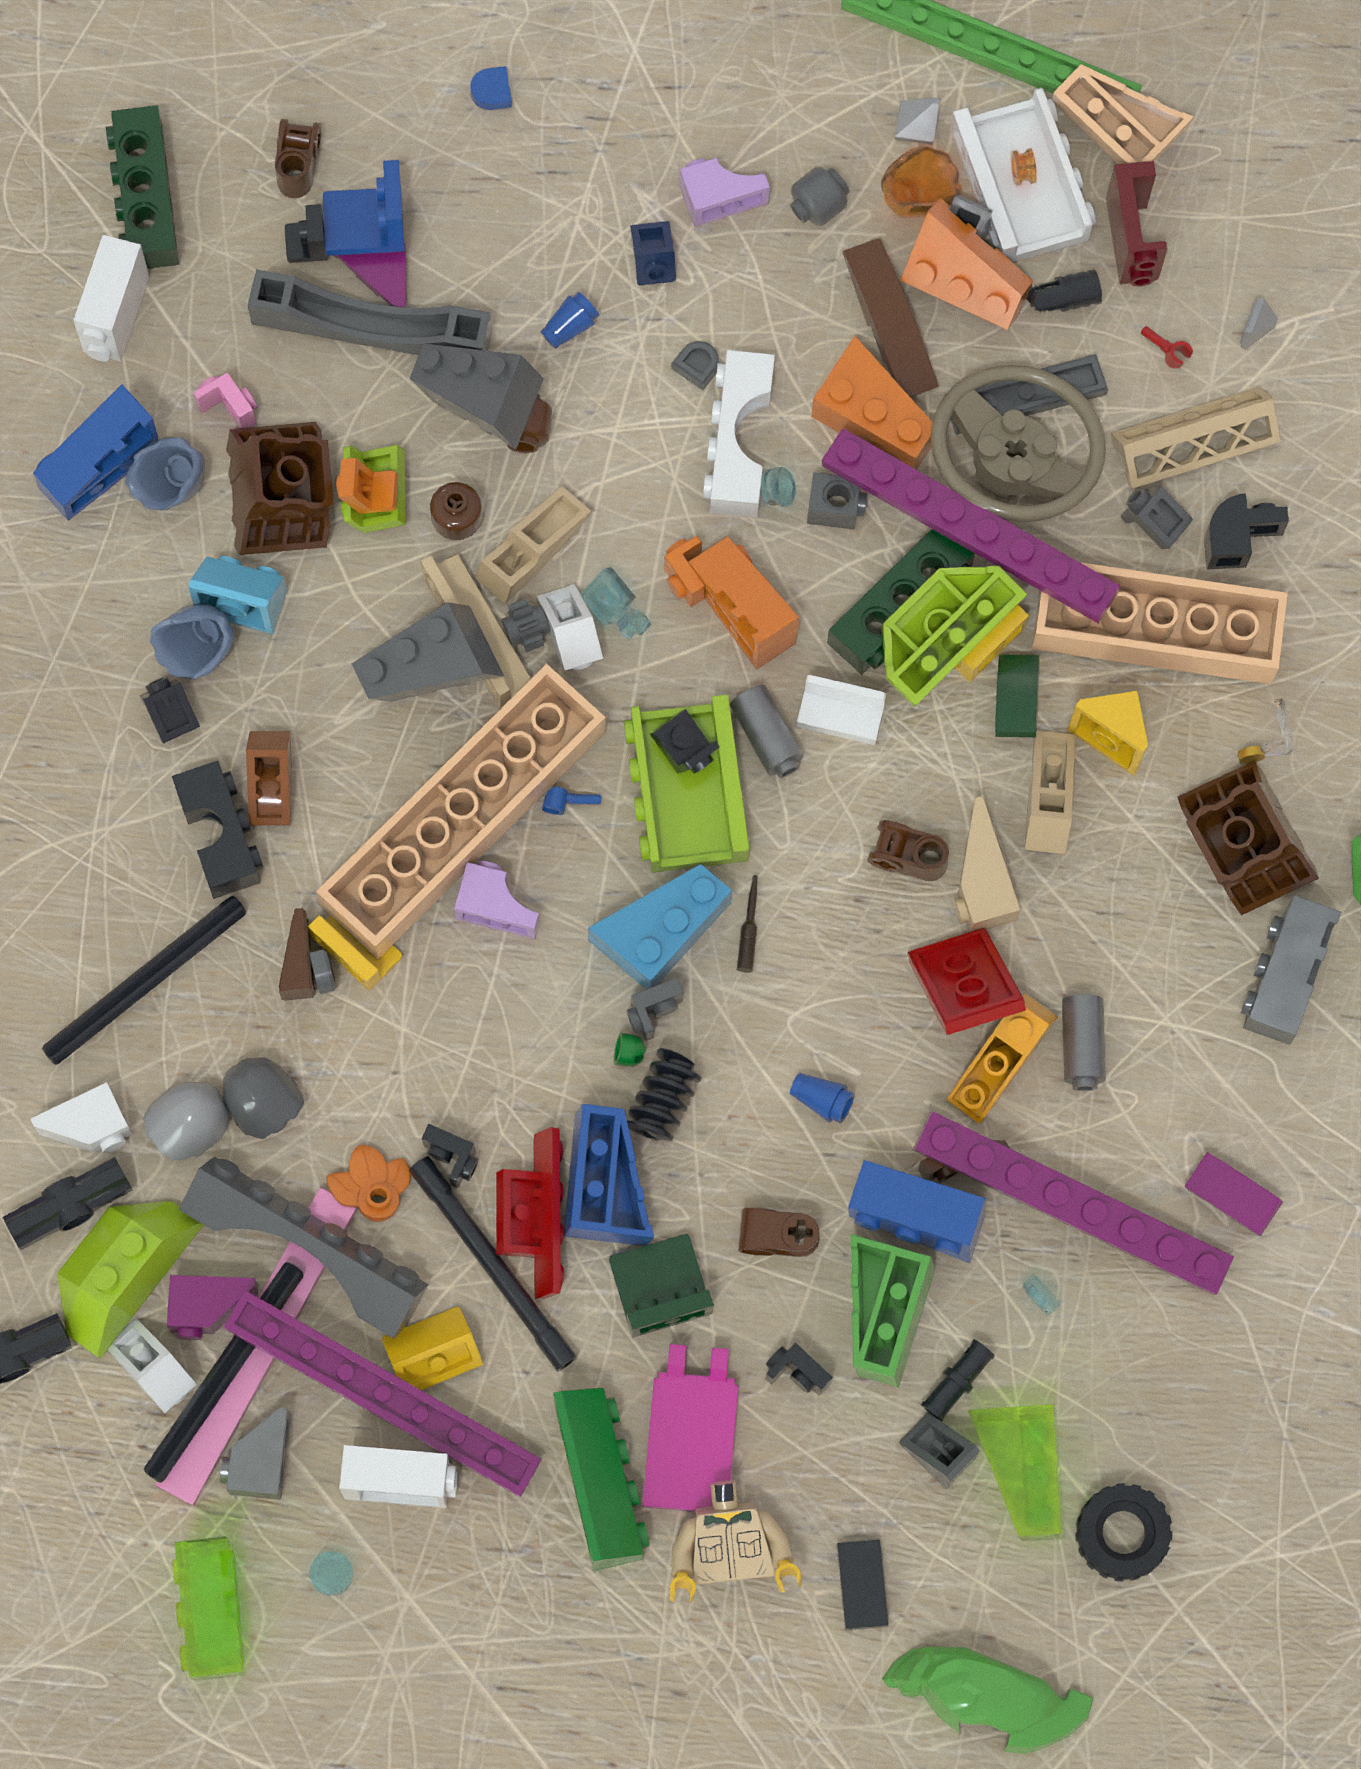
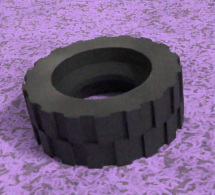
[1075,1483,1173,1582]

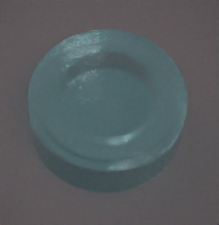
[761,467,796,509]
[1022,1274,1061,1315]
[309,1551,353,1596]

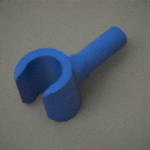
[542,787,601,815]

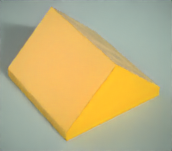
[1067,691,1148,776]

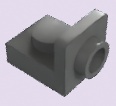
[1120,486,1193,549]
[626,977,684,1041]

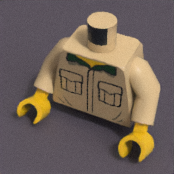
[668,1480,802,1604]

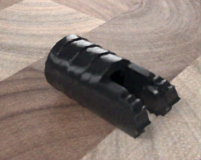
[1026,269,1102,313]

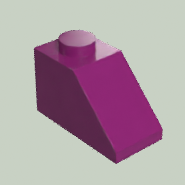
[167,1275,258,1340]

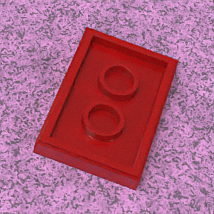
[907,928,1026,1035]

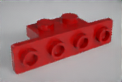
[496,1127,564,1299]

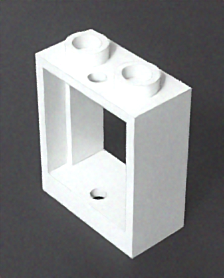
[339,1445,458,1508]

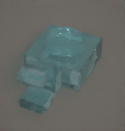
[580,567,651,639]

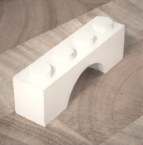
[703,350,775,518]

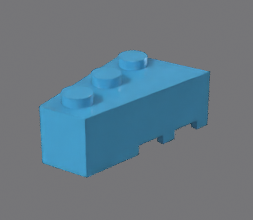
[588,864,732,989]

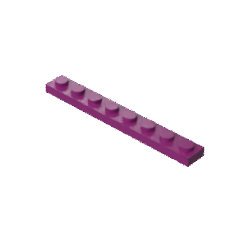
[821,428,1120,624]
[913,1111,1234,1295]
[223,1290,542,1498]

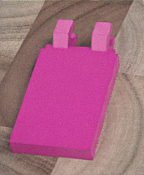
[643,1344,739,1512]

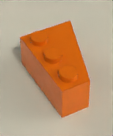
[900,198,1033,330]
[811,336,932,470]
[688,536,799,670]

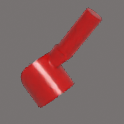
[1141,326,1193,369]

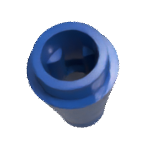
[540,291,599,349]
[790,1073,855,1123]

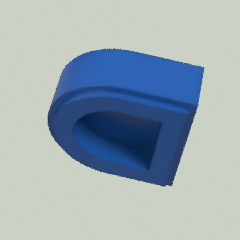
[470,66,512,110]

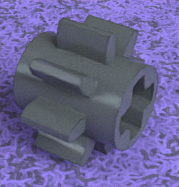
[501,599,550,652]

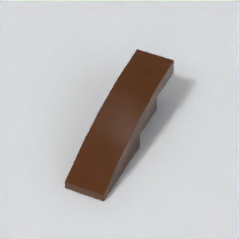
[842,238,939,397]

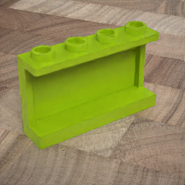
[624,694,749,873]

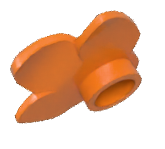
[327,1144,411,1222]

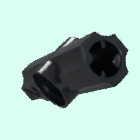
[2,1157,133,1251]
[0,1313,72,1384]

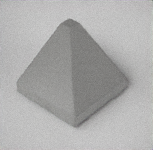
[895,98,940,145]
[1240,298,1278,349]

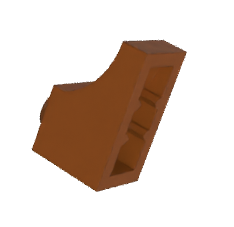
[246,731,292,826]

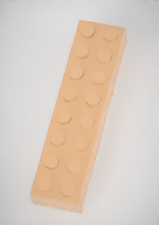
[316,664,606,959]

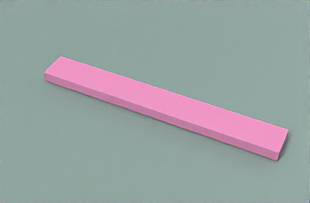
[155,1187,358,1507]

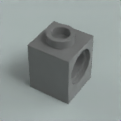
[807,472,867,530]

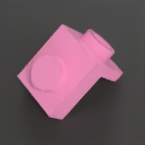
[194,372,257,428]

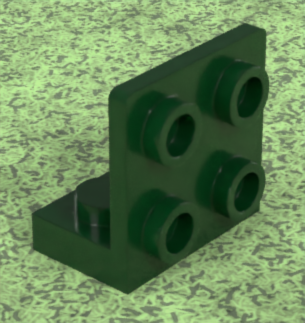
[609,1234,714,1338]

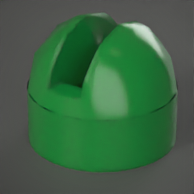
[614,1032,646,1067]

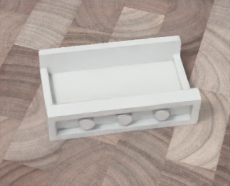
[950,88,1096,262]

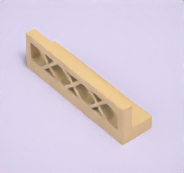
[1111,387,1281,489]
[421,553,531,709]

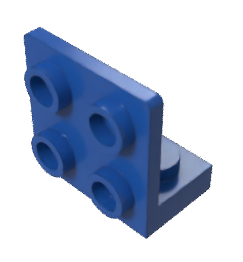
[323,160,405,256]

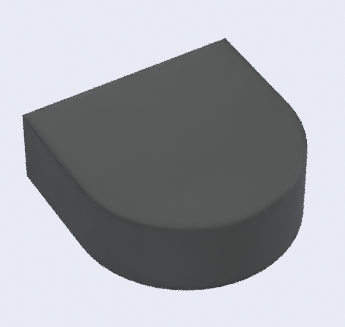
[671,341,719,390]
[309,949,337,994]

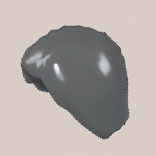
[223,1057,304,1139]

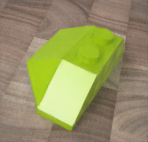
[882,566,1028,707]
[57,1200,204,1359]

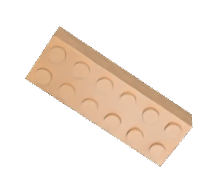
[1031,562,1288,684]

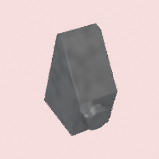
[220,1408,291,1500]

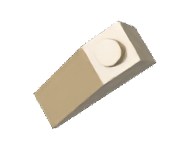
[1024,730,1076,854]
[954,796,1020,932]

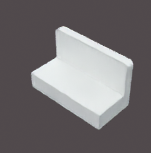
[796,675,887,745]

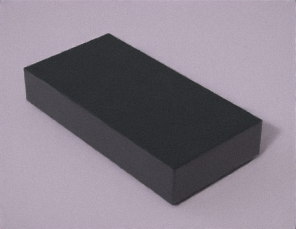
[837,1539,889,1631]

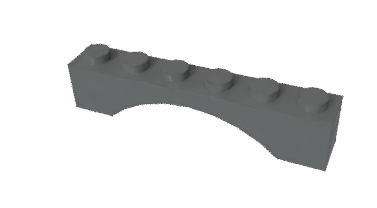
[248,269,492,355]
[179,1156,429,1339]

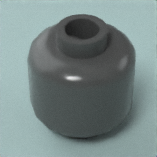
[790,167,850,226]

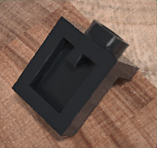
[285,204,327,263]
[140,676,200,743]
[650,709,720,774]
[421,1123,479,1188]
[765,1342,833,1396]

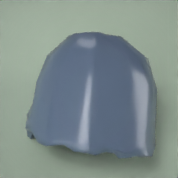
[125,437,205,511]
[150,603,234,680]

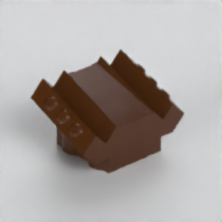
[226,422,334,555]
[1177,760,1319,916]

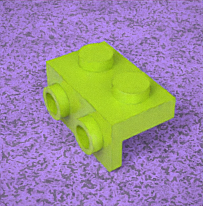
[340,445,406,533]

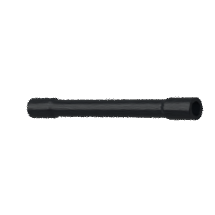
[409,1156,577,1372]

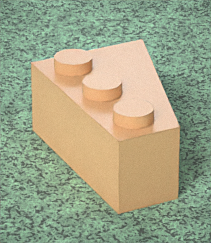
[1052,64,1194,164]

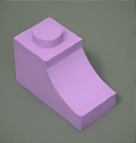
[679,158,770,227]
[454,861,539,939]

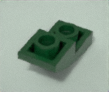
[995,654,1040,738]

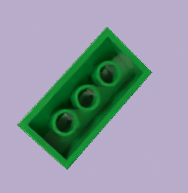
[553,1388,650,1571]

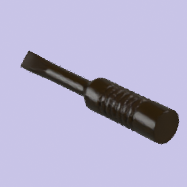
[737,875,758,973]

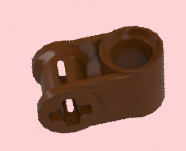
[275,119,322,198]
[867,820,949,881]
[738,1208,820,1257]

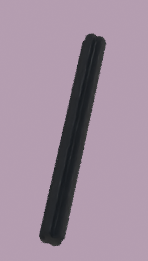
[42,896,246,1065]
[144,1262,304,1483]

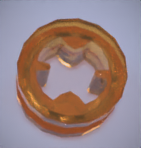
[1010,148,1037,186]

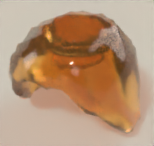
[881,145,962,218]

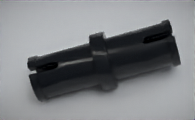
[921,1339,995,1422]

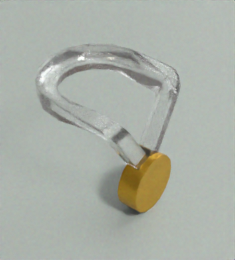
[1238,698,1294,764]

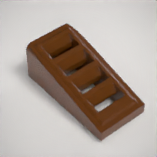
[279,908,315,1001]

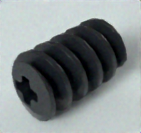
[627,1048,702,1142]

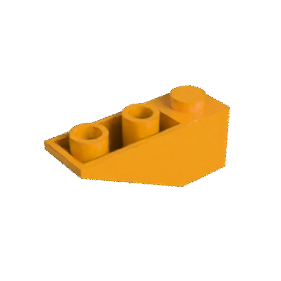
[946,993,1058,1124]

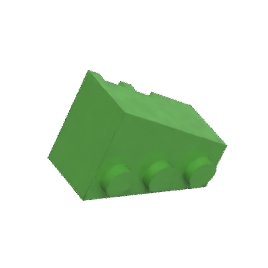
[850,1234,936,1388]

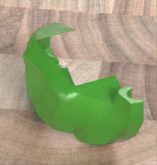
[882,1647,1093,1754]

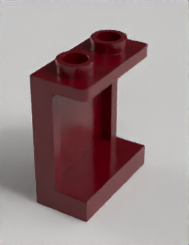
[1106,161,1168,287]

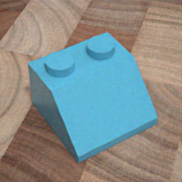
[188,556,287,634]

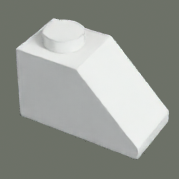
[537,584,603,671]
[31,1082,132,1153]
[108,1318,197,1413]

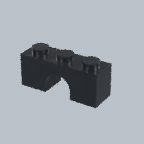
[172,761,264,899]

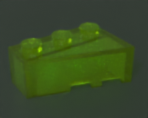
[968,1404,1065,1542]
[172,1536,245,1681]

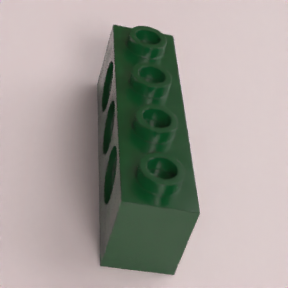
[106,105,179,269]
[827,529,975,675]

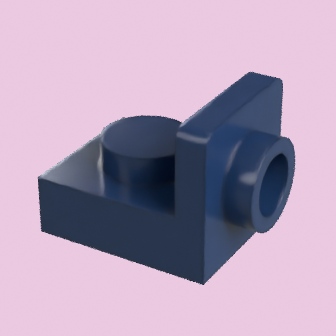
[630,221,676,286]

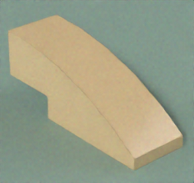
[475,486,591,604]

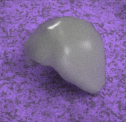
[143,1082,229,1161]

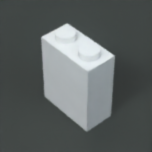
[73,235,150,362]

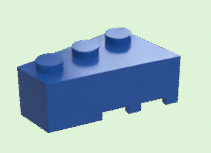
[33,384,159,521]
[564,1104,654,1246]
[848,1160,985,1263]

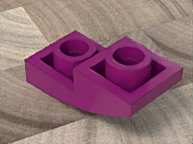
[1184,1152,1283,1236]

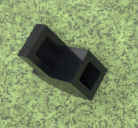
[1204,493,1289,570]

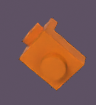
[336,458,399,514]
[664,536,705,607]

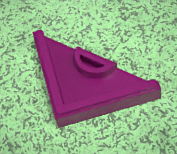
[333,244,406,307]

